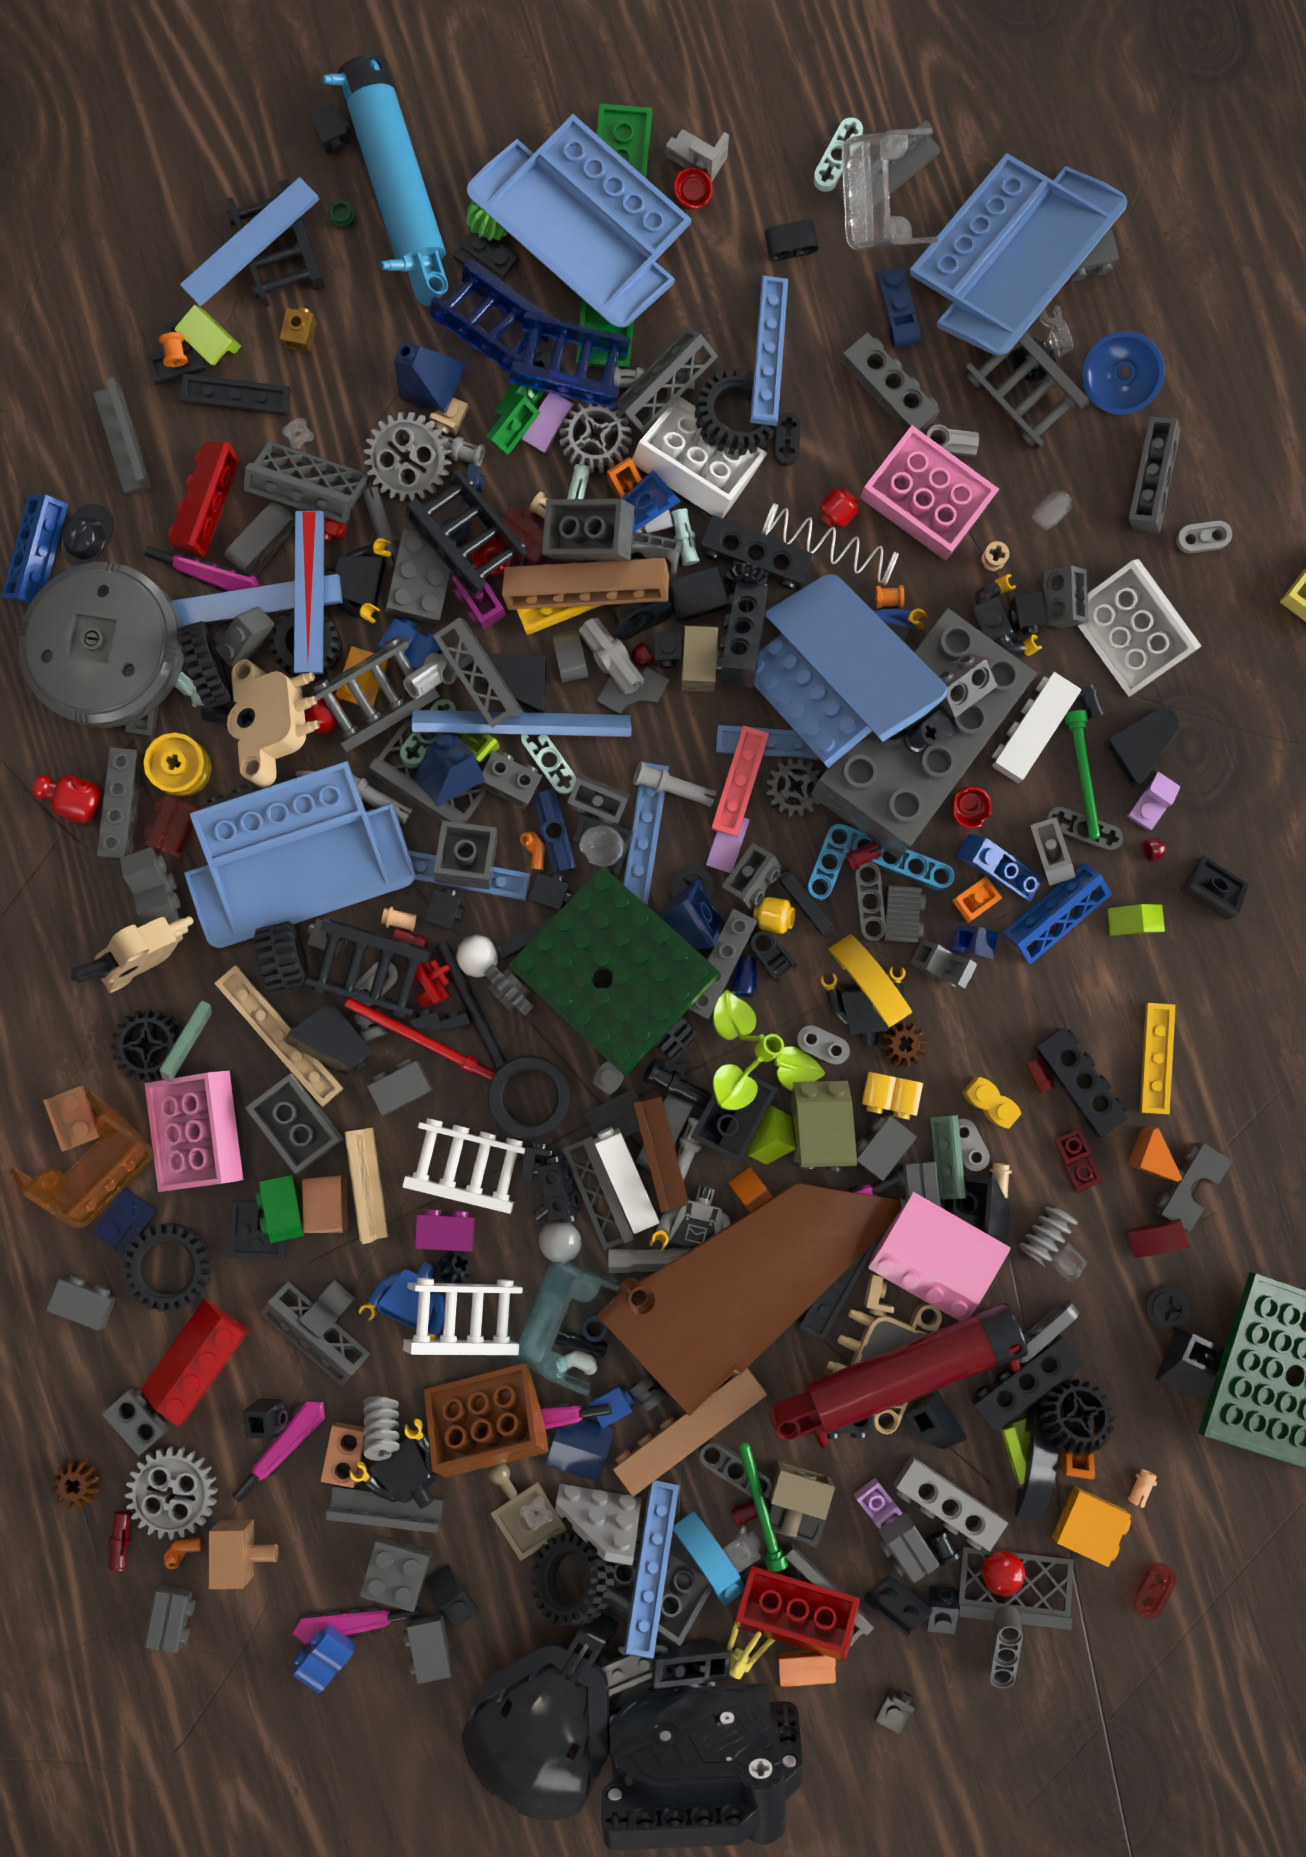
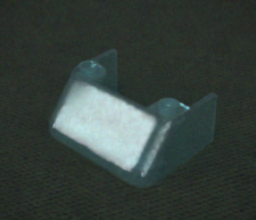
[516,1262,621,1396]

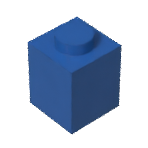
[589,1384,634,1428]

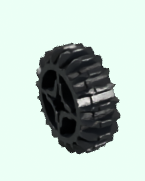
[111,1008,182,1083]
[1039,1379,1115,1456]

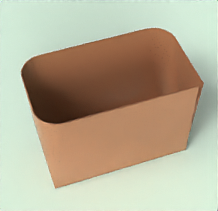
[302,1175,348,1233]

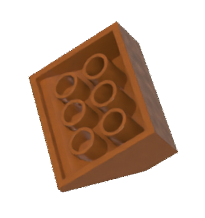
[424,1363,549,1478]

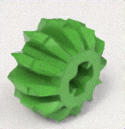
[466,201,507,241]

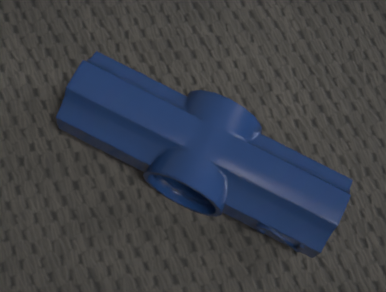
[533,789,576,874]

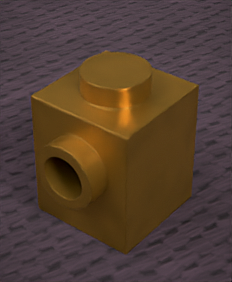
[280,307,317,353]

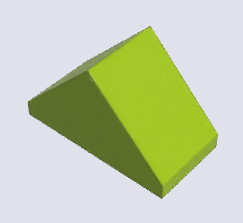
[455,733,500,768]
[1107,904,1165,936]
[745,1105,796,1165]

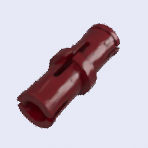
[108,1511,132,1571]

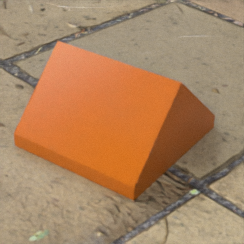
[1128,1127,1182,1182]

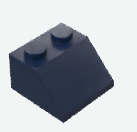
[415,733,485,807]

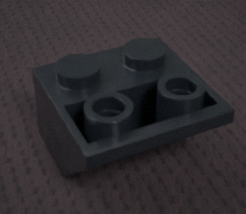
[1155,1327,1225,1401]

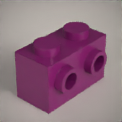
[452,564,506,630]
[415,1209,475,1251]

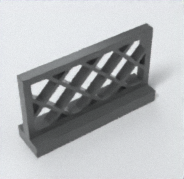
[244,441,370,524]
[369,719,488,823]
[958,1546,1074,1630]

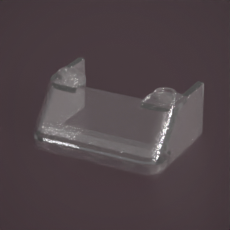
[842,128,938,250]

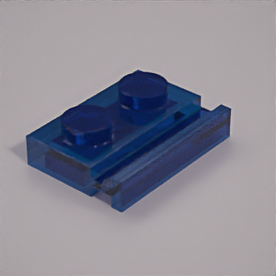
[91,1188,158,1256]

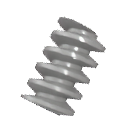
[1019,1205,1078,1266]
[364,1396,399,1461]

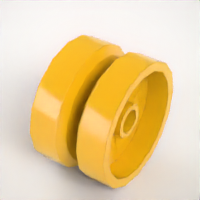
[144,732,212,798]

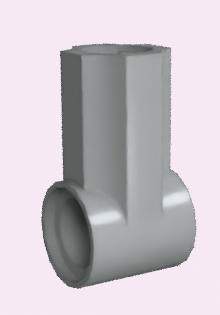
[926,425,979,458]

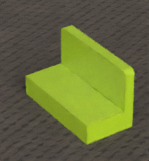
[175,304,241,365]
[1000,1418,1030,1485]

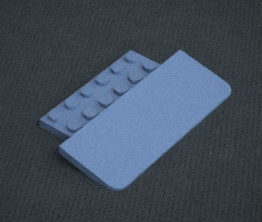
[467,114,692,328]
[910,153,1127,355]
[754,574,947,768]
[184,761,415,948]

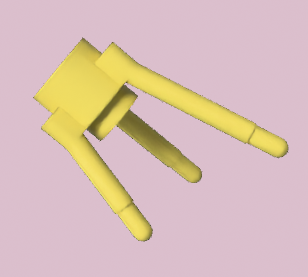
[726,1621,775,1679]

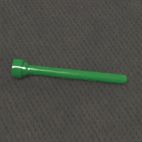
[1064,710,1100,840]
[739,1442,789,1572]

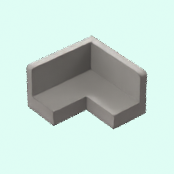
[666,130,729,181]

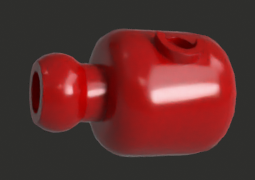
[31,774,103,825]

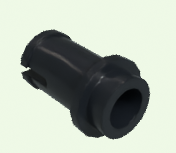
[1078,683,1106,719]

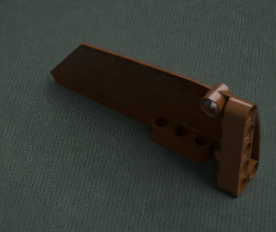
[596,1182,900,1416]

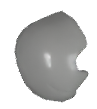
[539,1219,581,1263]

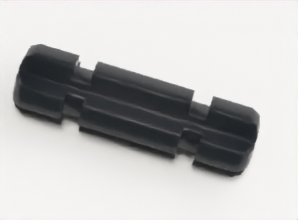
[553,1328,608,1358]

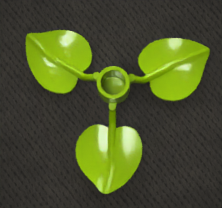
[713,990,825,1110]

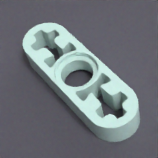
[814,118,863,192]
[521,734,577,795]

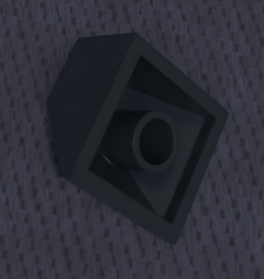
[945,1175,1010,1235]

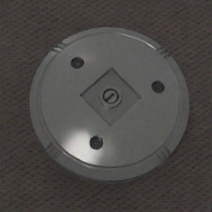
[18,562,184,728]

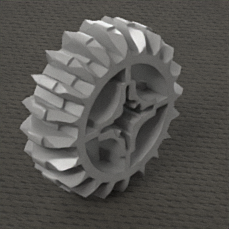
[560,400,632,474]

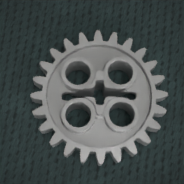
[364,412,452,501]
[125,1446,218,1540]

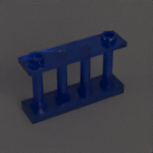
[429,259,557,377]
[509,312,631,409]

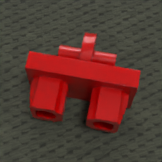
[402,960,451,1007]

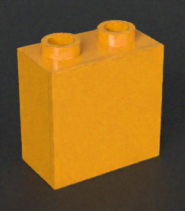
[1051,1486,1131,1567]

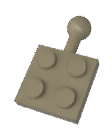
[488,1463,568,1561]

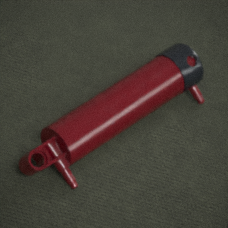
[769,1302,1028,1448]

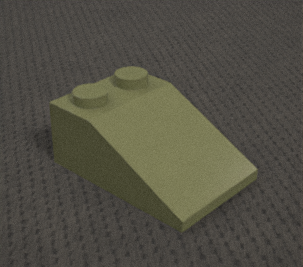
[790,1081,857,1167]

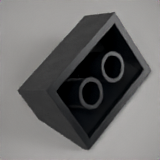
[691,1063,778,1163]

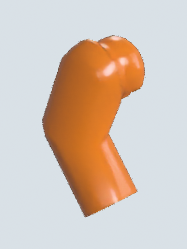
[520,831,547,870]
[164,1537,202,1569]

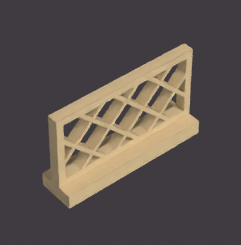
[345,1128,389,1244]

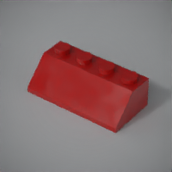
[168,442,240,558]
[140,1298,250,1427]
[736,1566,860,1662]

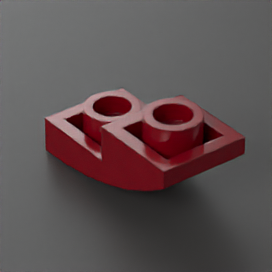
[1055,1129,1103,1193]
[1126,1218,1190,1258]

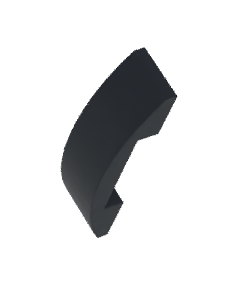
[1014,1404,1058,1521]

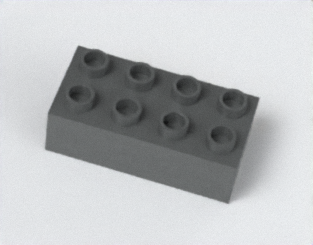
[810,608,1037,859]

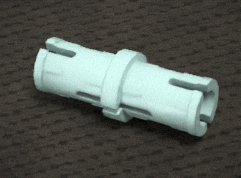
[670,508,699,566]

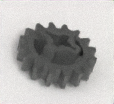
[766,758,821,818]
[484,964,534,1016]

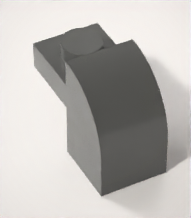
[910,939,977,989]

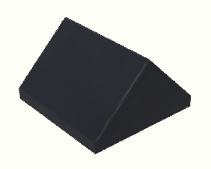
[1180,855,1249,920]

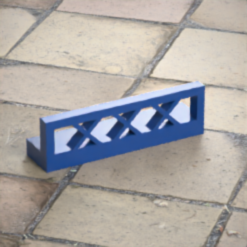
[1,495,68,605]
[1002,863,1112,965]

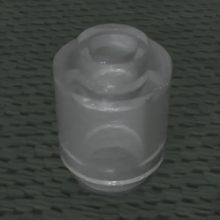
[1032,490,1072,531]

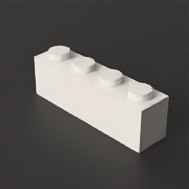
[991,672,1082,784]

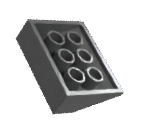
[579,1517,712,1651]

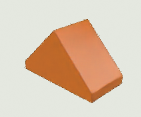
[607,457,642,499]
[1058,1429,1095,1480]

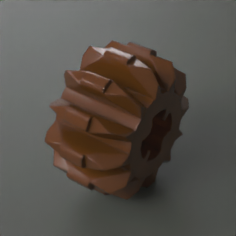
[881,1021,928,1068]
[51,1460,100,1509]

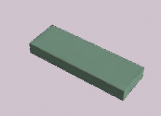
[160,1001,212,1083]
[930,1115,966,1200]

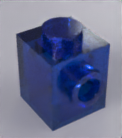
[952,924,998,959]

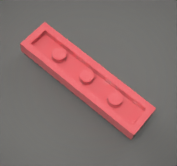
[711,725,769,838]

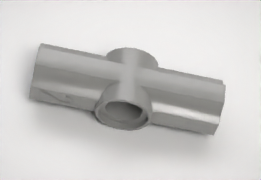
[579,618,644,695]
[403,643,474,699]

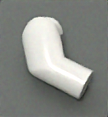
[555,1350,597,1375]

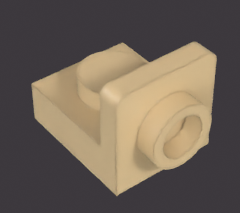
[429,398,469,436]
[864,1272,894,1316]

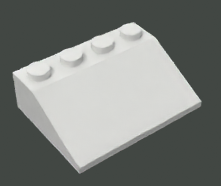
[632,396,767,519]
[1078,559,1202,697]

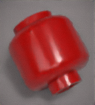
[819,487,859,528]

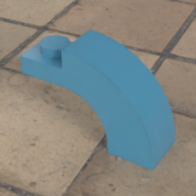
[673,1511,745,1607]

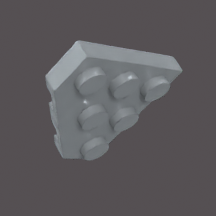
[555,1484,642,1565]

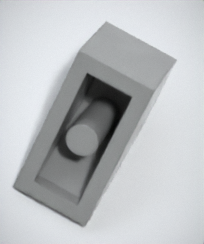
[1030,817,1076,886]

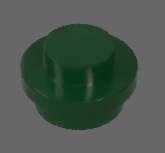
[328,200,355,228]

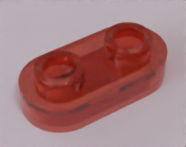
[1133,1563,1177,1619]

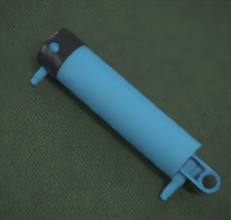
[322,54,448,306]

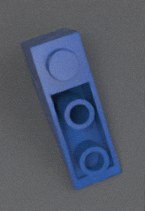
[956,834,1043,902]

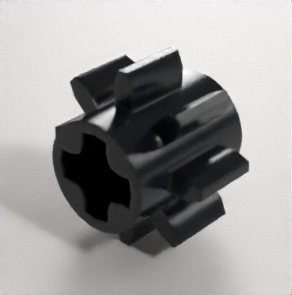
[437,1250,473,1284]

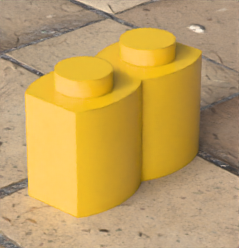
[861,1072,923,1120]
[962,1077,1021,1129]

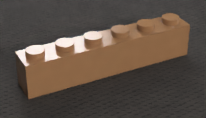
[502,558,669,610]
[613,1368,767,1497]

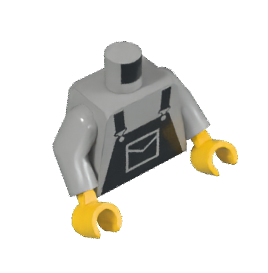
[650,1186,731,1251]

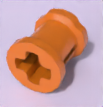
[159,332,188,367]
[875,585,904,610]

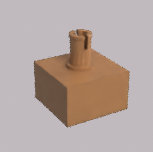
[209,1519,278,1589]

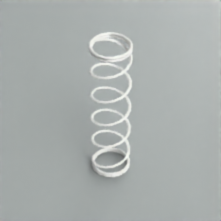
[761,503,899,585]

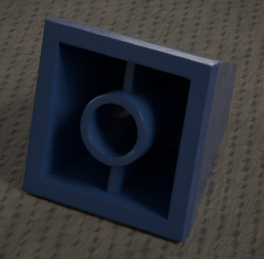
[394,341,467,414]
[657,878,725,949]

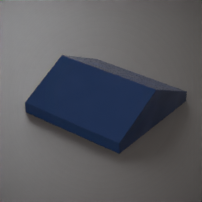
[545,1418,615,1482]

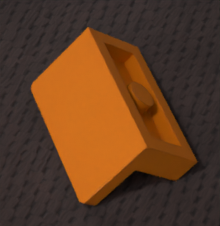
[778,1649,836,1687]

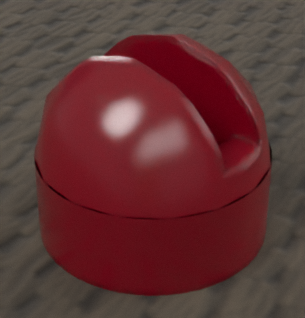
[631,642,654,666]
[1143,839,1167,862]

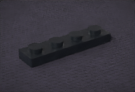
[179,374,291,416]
[798,1243,877,1341]

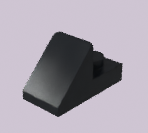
[425,1564,479,1629]

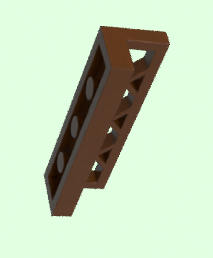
[634,1096,689,1213]

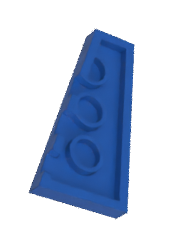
[589,470,681,562]

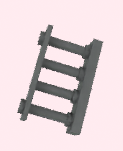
[966,332,1089,448]
[310,636,440,753]

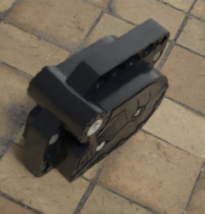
[601,1683,803,1850]

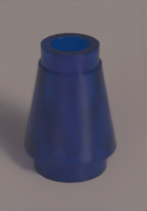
[730,956,757,997]

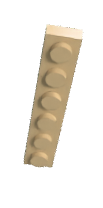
[215,965,344,1107]

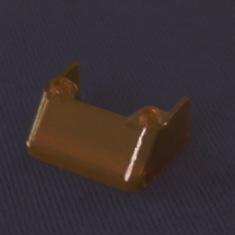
[10,1091,154,1228]

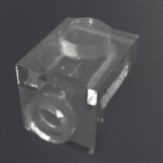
[723,1527,762,1572]

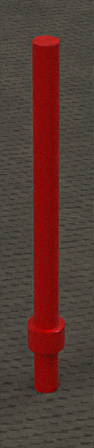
[344,997,496,1081]

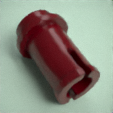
[845,840,882,869]
[392,927,428,947]
[1025,1057,1055,1093]
[731,1500,758,1527]

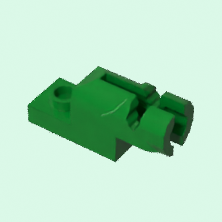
[486,368,547,455]

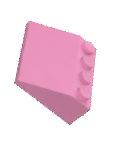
[860,425,999,561]
[145,1071,243,1192]
[868,1192,1010,1321]

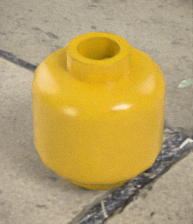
[753,897,795,934]

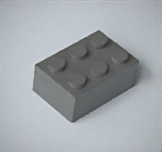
[542,499,634,561]
[383,528,457,626]
[245,1074,344,1174]

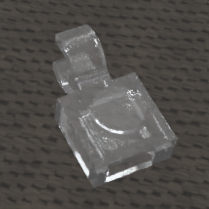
[1040,305,1074,357]

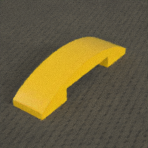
[828,934,912,1027]

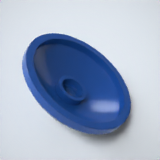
[1082,331,1165,415]

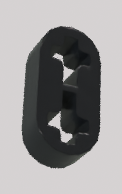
[774,413,801,466]

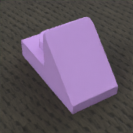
[1127,772,1180,831]

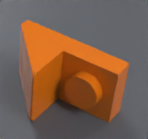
[951,876,1002,923]
[728,1167,773,1212]

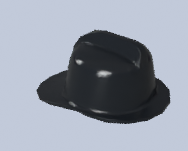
[60,504,114,565]
[612,601,674,640]

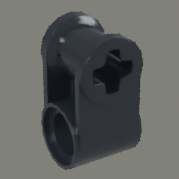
[903,707,957,753]
[749,931,798,983]

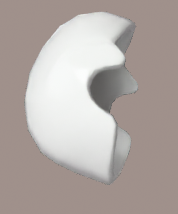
[456,934,499,978]

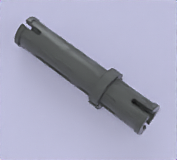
[362,487,397,570]

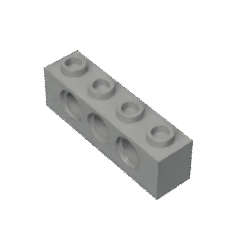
[893,1455,1008,1552]

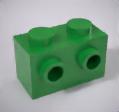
[256,1175,304,1243]

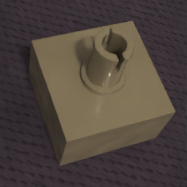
[682,626,724,692]
[769,1461,835,1537]

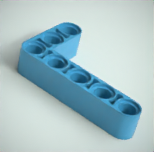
[806,824,954,902]

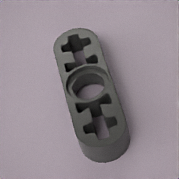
[1045,807,1123,851]
[1019,1300,1079,1363]

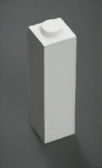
[594,1127,659,1234]

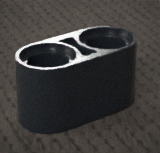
[764,220,819,261]

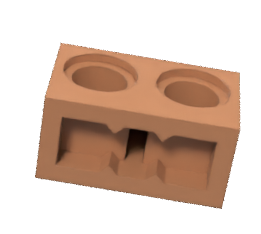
[321,1422,366,1488]

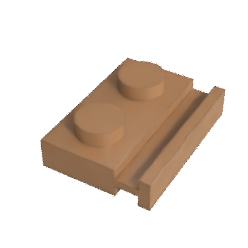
[43,1086,102,1152]

